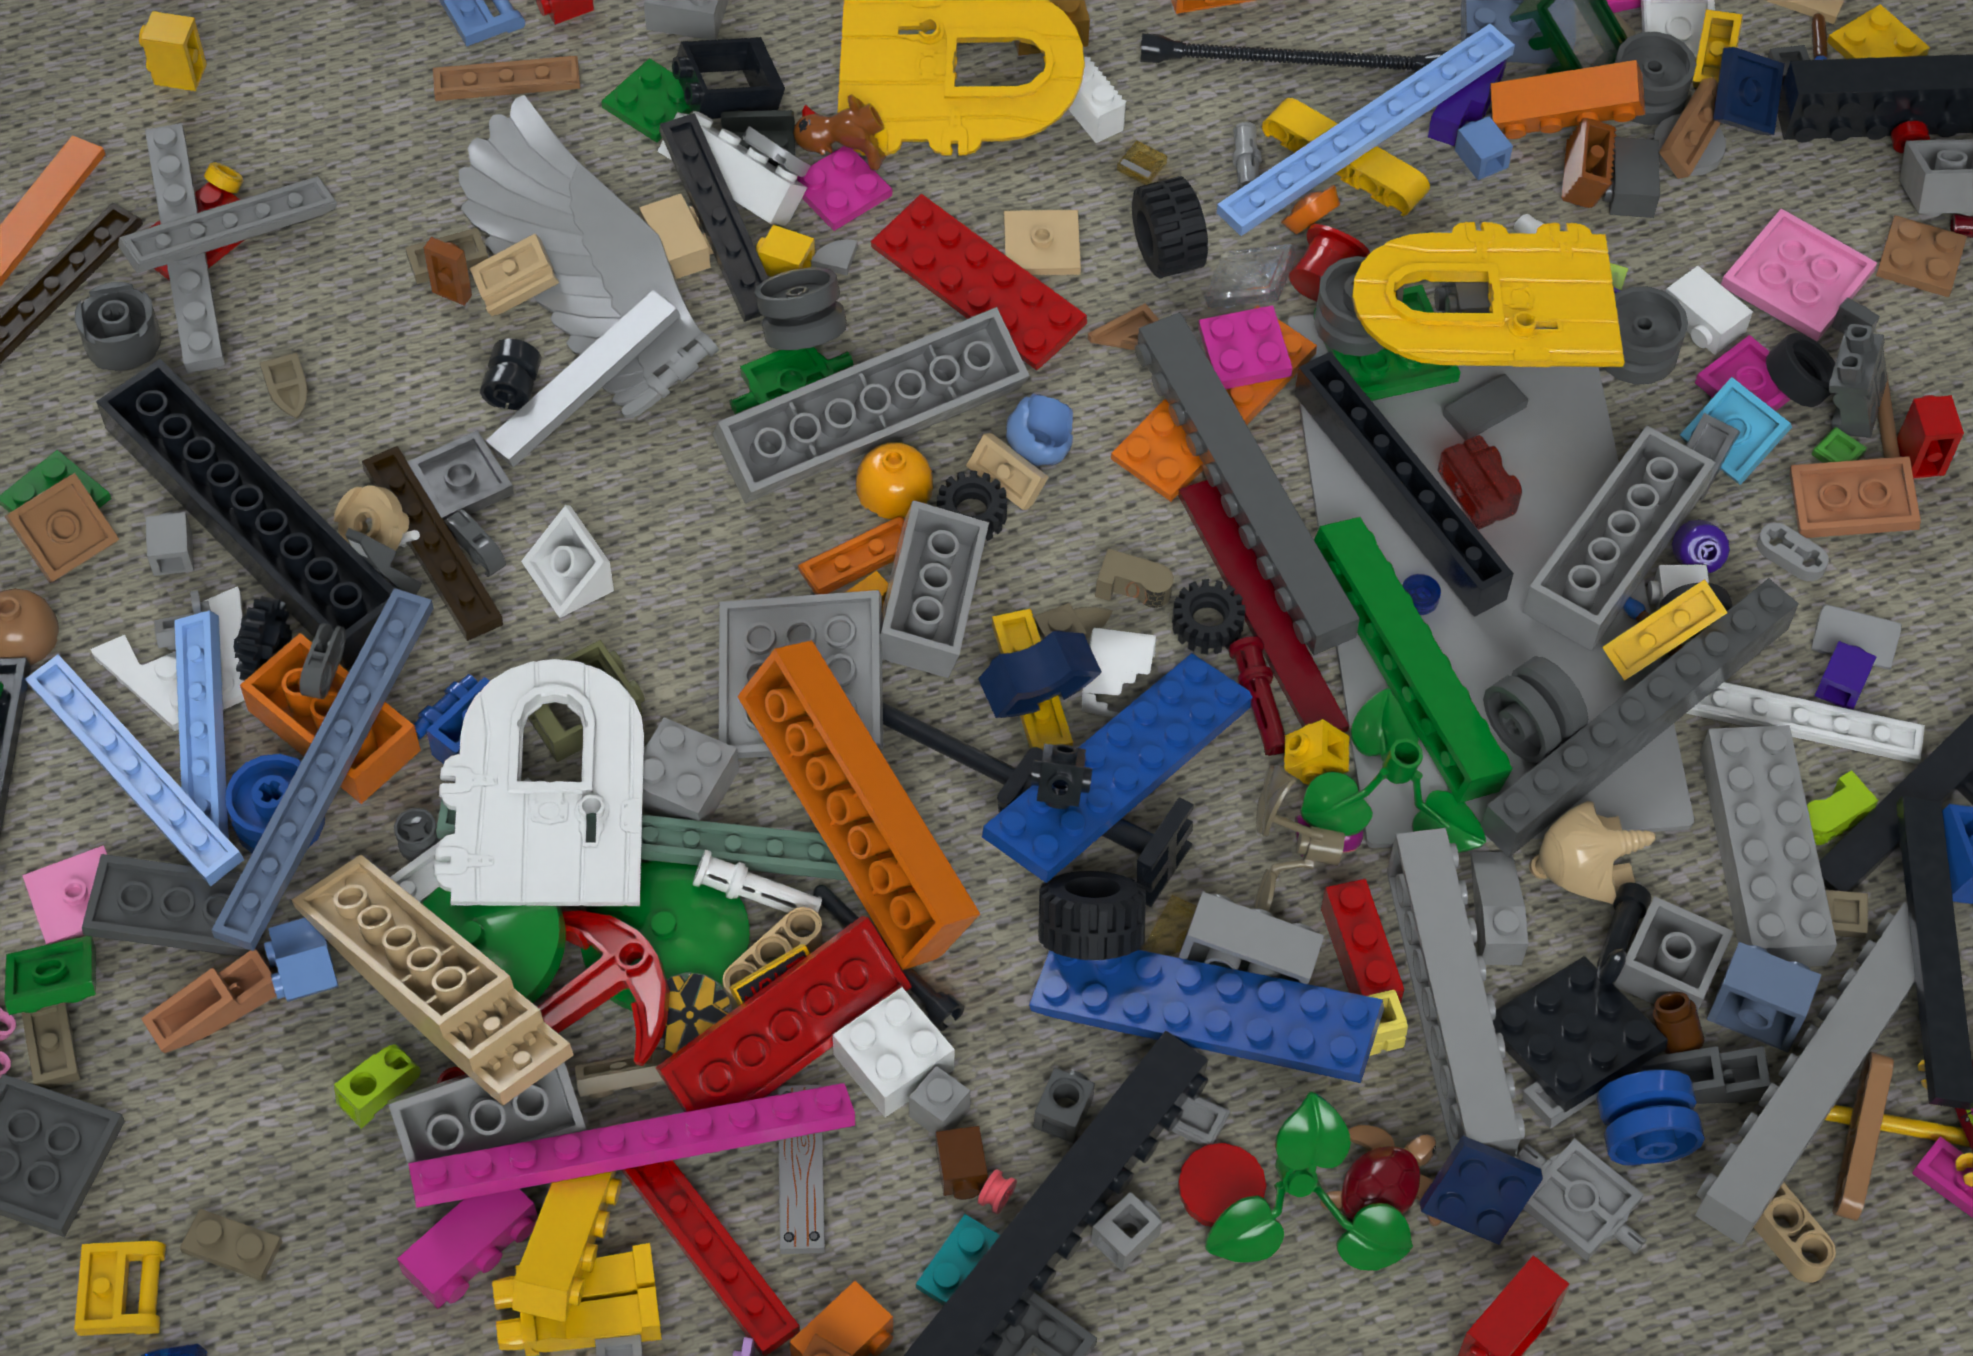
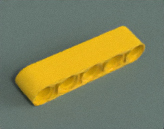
[1262,98,1430,217]

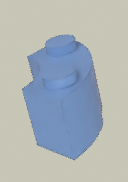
[264,918,339,1002]

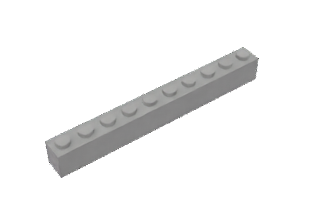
[1695,902,1916,1246]

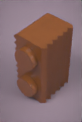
[1561,118,1617,208]

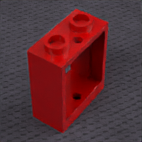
[1458,1255,1570,1356]

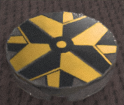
[658,972,733,1055]

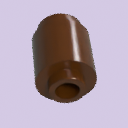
[1653,992,1705,1054]

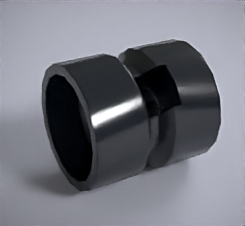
[480,338,542,411]

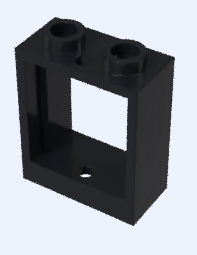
[672,37,785,119]

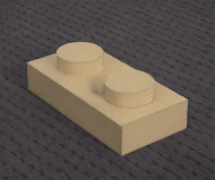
[966,433,1049,510]

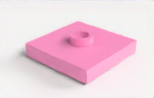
[22,845,107,945]

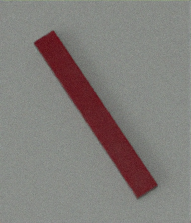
[1178,480,1349,733]

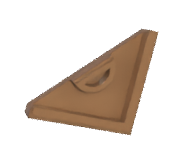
[1088,303,1159,350]

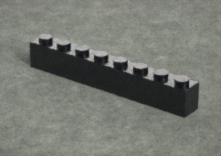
[1294,351,1514,617]

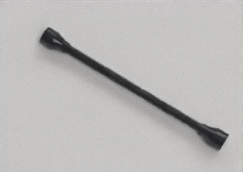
[1140,33,1447,73]

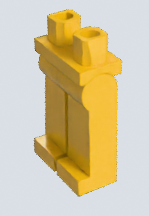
[492,1243,662,1356]

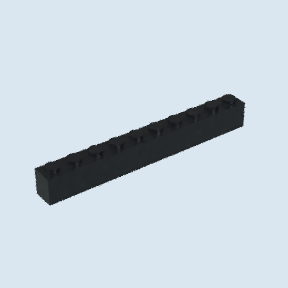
[904,1031,1209,1356]

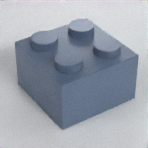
[1707,942,1821,1053]

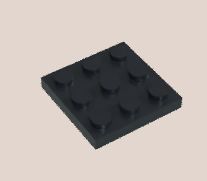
[1492,956,1668,1112]

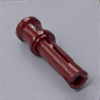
[1228,637,1286,756]

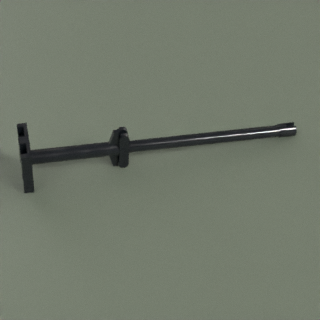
[883,702,1194,907]

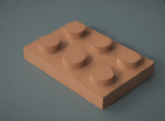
[1790,456,1921,538]

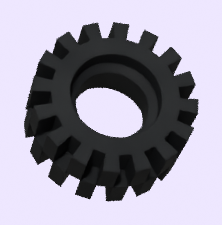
[937,470,1008,541]
[1172,579,1246,655]

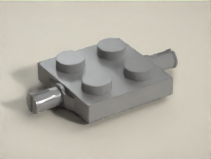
[1516,1138,1646,1261]

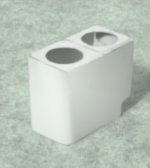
[1082,628,1156,717]

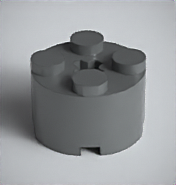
[75,282,161,371]

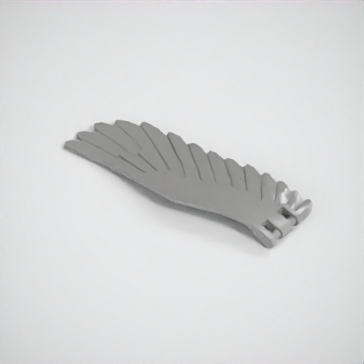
[459,95,719,418]

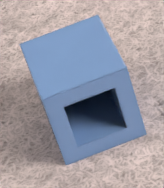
[1455,116,1513,180]

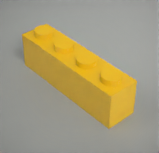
[512,1171,622,1322]

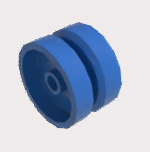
[225,754,325,853]
[1596,1070,1705,1166]

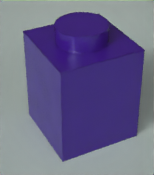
[1814,641,1877,710]

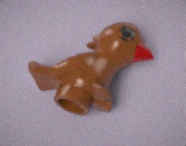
[793,94,886,170]

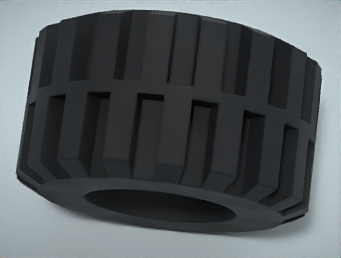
[1132,176,1208,279]
[1038,871,1146,960]

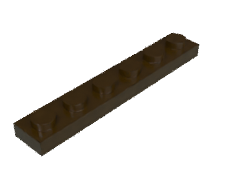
[362,446,503,641]

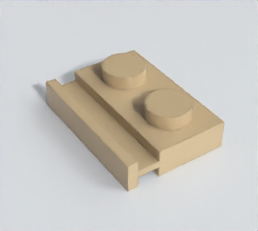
[470,234,559,316]

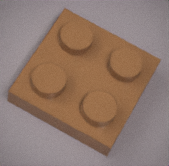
[1876,215,1967,297]
[4,473,120,583]

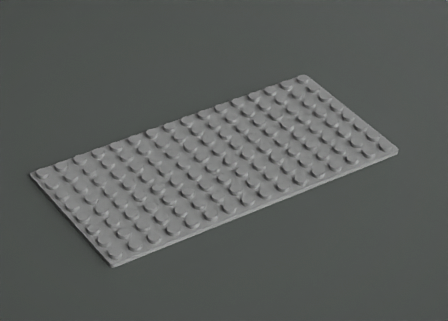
[1287,308,1694,848]

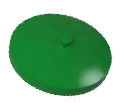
[581,861,750,1013]
[422,886,566,1003]

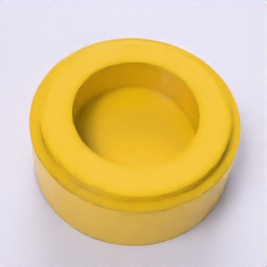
[204,162,244,193]

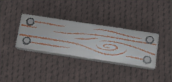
[778,1085,825,1254]

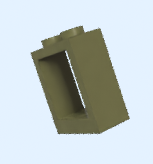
[528,640,645,762]

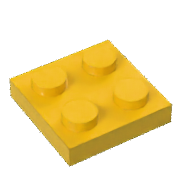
[1827,4,1930,59]

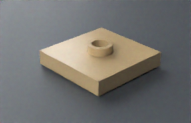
[1004,210,1081,275]

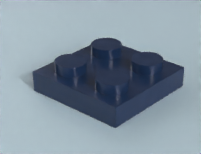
[1713,47,1785,136]
[1420,1135,1543,1245]

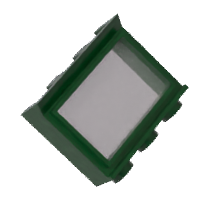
[1509,0,1628,74]

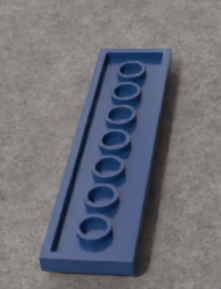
[982,653,1252,883]
[1029,950,1384,1083]

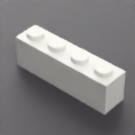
[658,111,807,226]

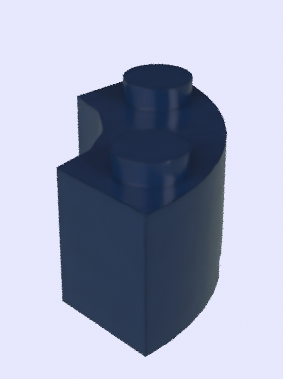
[978,631,1102,718]

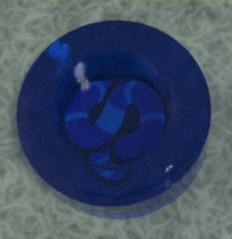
[1402,574,1441,615]

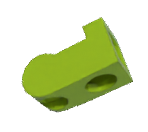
[1807,770,1879,845]
[334,1044,421,1129]

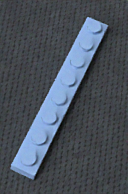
[25,654,244,886]

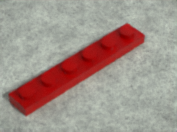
[621,1160,800,1356]

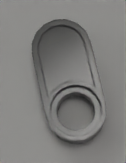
[444,510,506,577]
[300,623,346,699]

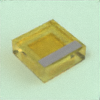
[1117,141,1168,185]

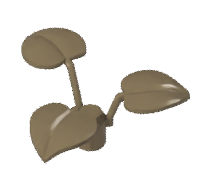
[1254,765,1345,912]

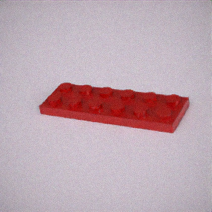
[870,194,1087,371]
[655,916,912,1112]

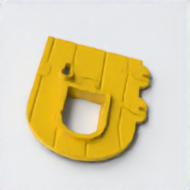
[837,0,1085,156]
[1352,222,1625,367]

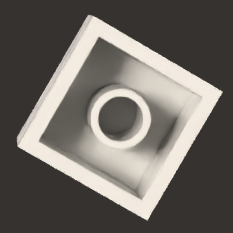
[832,987,955,1118]

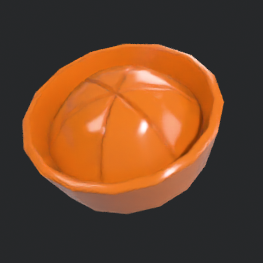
[1281,185,1340,235]

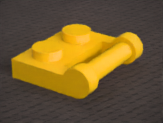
[74,1241,166,1336]

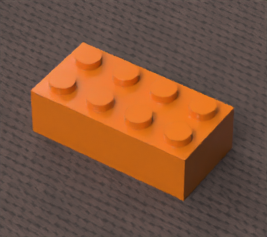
[240,633,421,804]

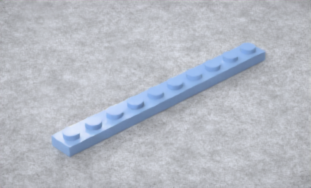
[1217,24,1515,236]

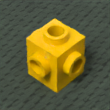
[1284,719,1349,785]

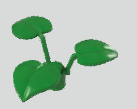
[1300,688,1486,853]
[1205,1091,1413,1271]

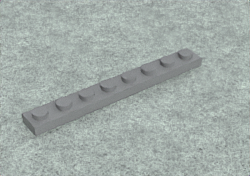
[145,123,225,373]

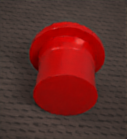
[1289,224,1370,302]

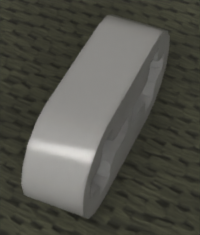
[1757,523,1829,581]

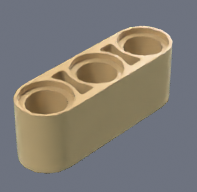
[723,907,823,1010]
[1754,1182,1836,1283]

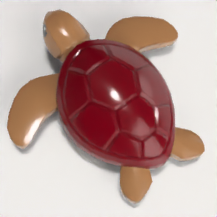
[1320,1125,1442,1226]

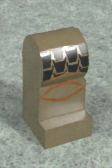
[1095,548,1174,608]

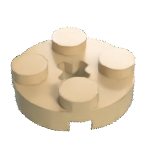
[334,485,410,551]

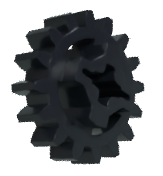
[233,596,292,681]

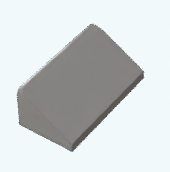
[1811,604,1902,670]

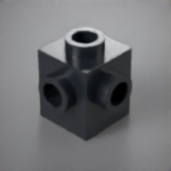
[1030,744,1092,809]

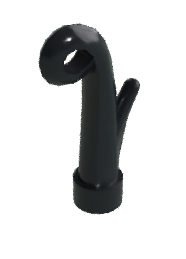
[1597,882,1651,985]

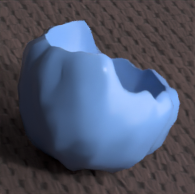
[1006,394,1073,466]

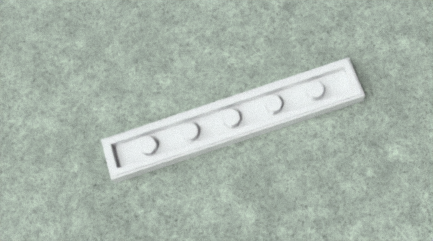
[1686,682,1925,764]

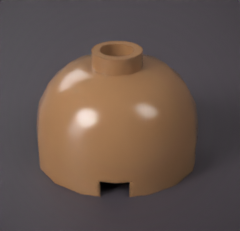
[0,588,59,665]

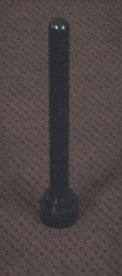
[813,885,964,1031]

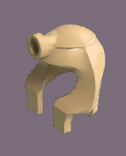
[1529,801,1656,904]

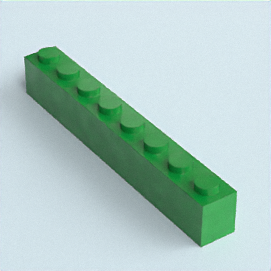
[1314,517,1513,804]

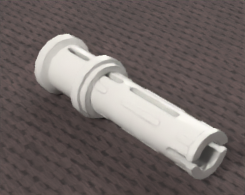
[692,849,822,913]

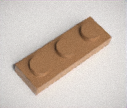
[1659,77,1721,179]

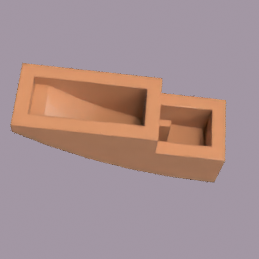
[141,948,276,1053]

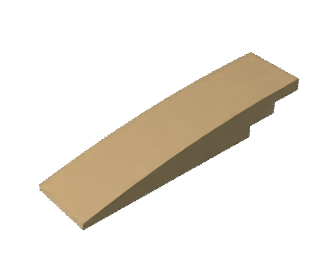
[292,855,573,1106]

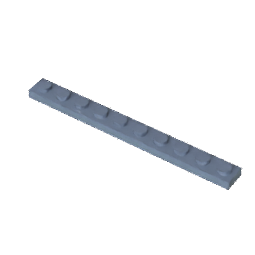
[211,588,434,951]

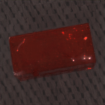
[1437,435,1522,530]

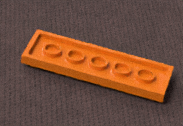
[1111,305,1317,502]

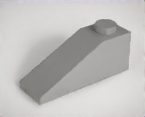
[1470,852,1529,965]

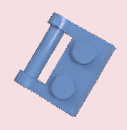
[439,0,525,46]

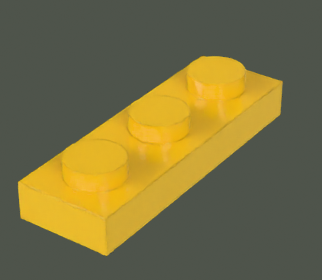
[1602,579,1728,681]

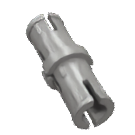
[1232,122,1262,190]

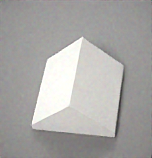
[521,505,614,618]

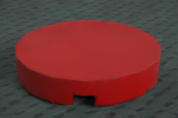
[1178,1143,1267,1227]

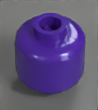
[1672,519,1730,573]

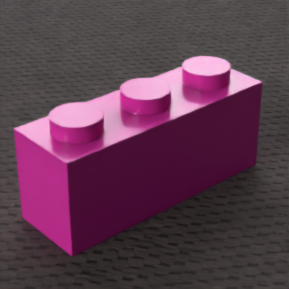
[397,1189,538,1309]

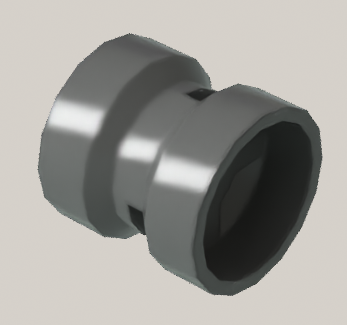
[394,808,440,861]

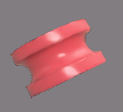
[978,1169,1017,1214]

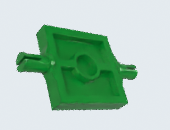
[729,347,854,415]

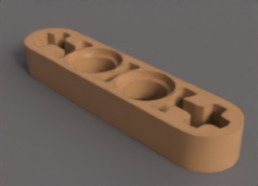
[1832,1052,1894,1221]

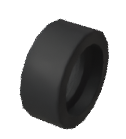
[1766,333,1835,408]

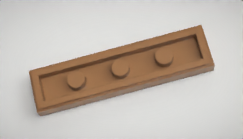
[433,56,580,101]

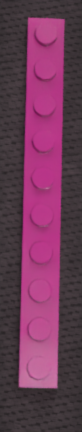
[408,1083,855,1208]

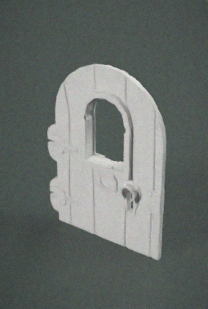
[434,659,644,906]

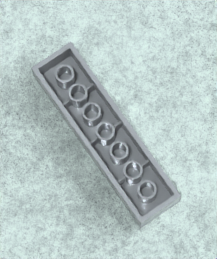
[712,307,1030,504]
[1387,828,1525,1157]

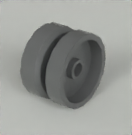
[1615,32,1696,125]
[1314,256,1404,356]
[754,267,847,350]
[1603,286,1688,385]
[1483,656,1589,763]

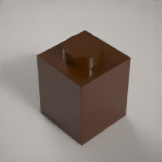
[936,1126,988,1200]

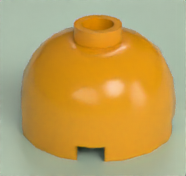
[856,442,933,519]

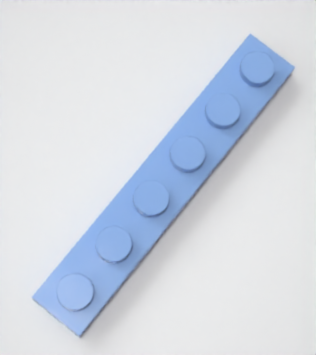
[175,610,229,840]

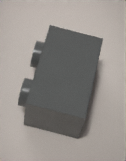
[1603,137,1660,218]

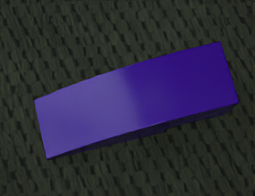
[1428,59,1507,146]

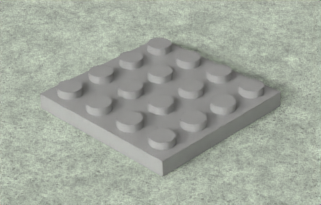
[719,590,883,759]

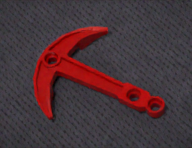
[437,911,670,1084]

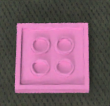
[1721,209,1877,341]

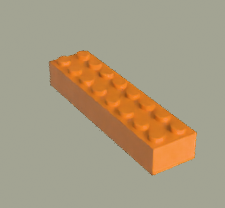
[737,640,980,970]

